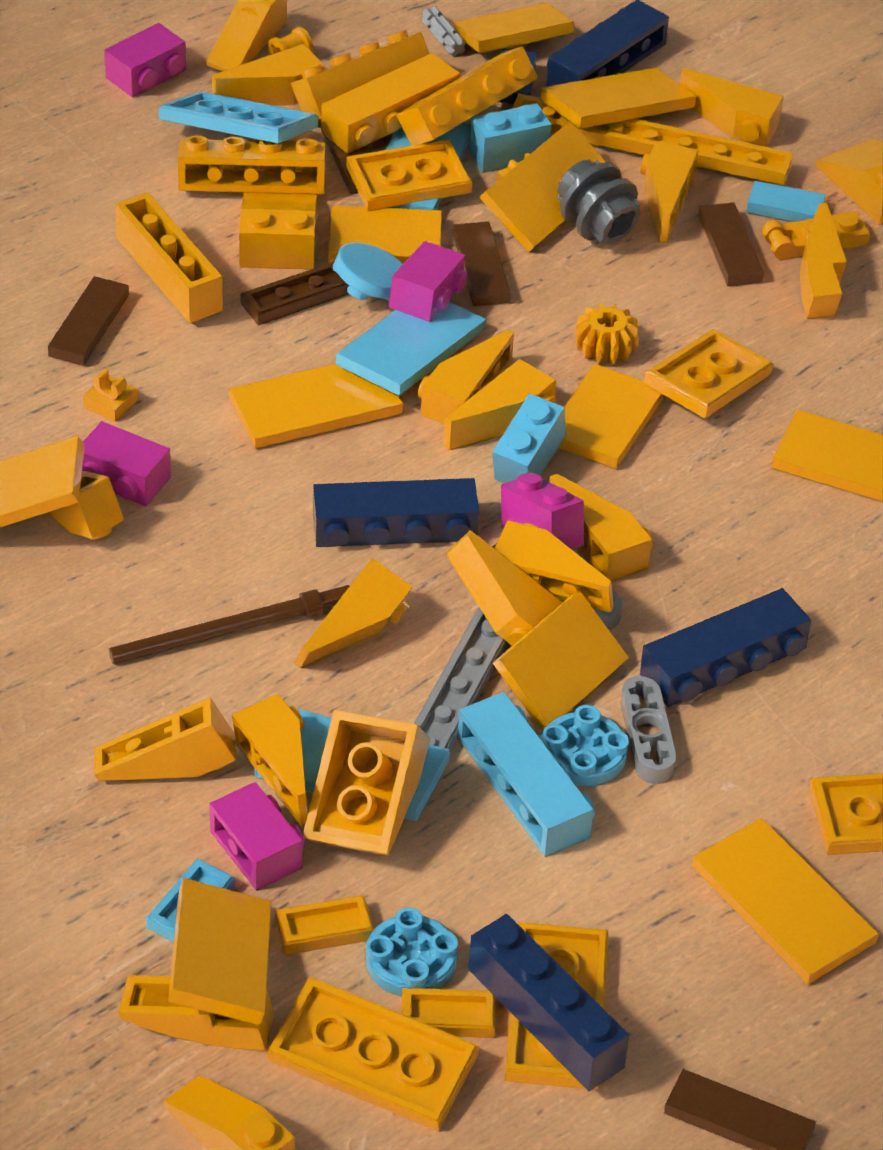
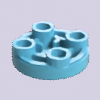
[332,243,403,301]
[542,705,629,786]
[365,908,458,996]

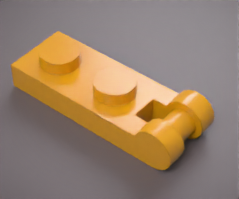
[761,211,870,260]

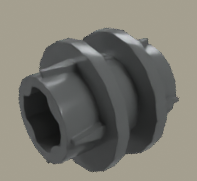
[557,160,641,243]

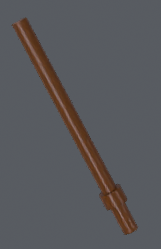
[109,585,349,664]

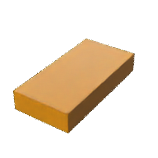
[275,895,374,955]
[401,988,495,1038]

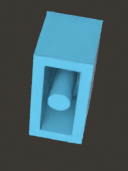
[469,103,551,173]
[492,393,566,483]

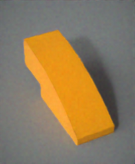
[800,202,847,319]
[118,975,274,1051]

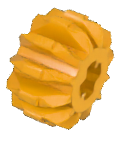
[575,303,639,365]

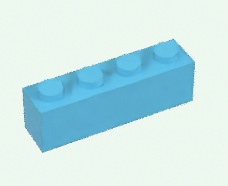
[457,692,595,857]

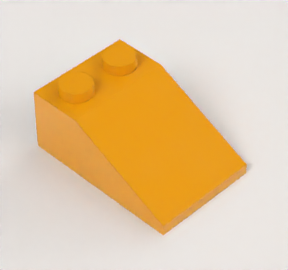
[815,139,883,225]
[239,192,317,270]
[303,710,430,856]

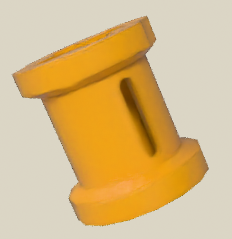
[267,27,314,55]

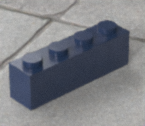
[546,0,669,86]
[313,478,480,547]
[640,588,811,707]
[468,913,629,1092]

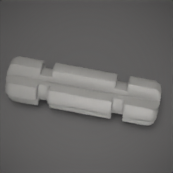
[422,6,466,56]

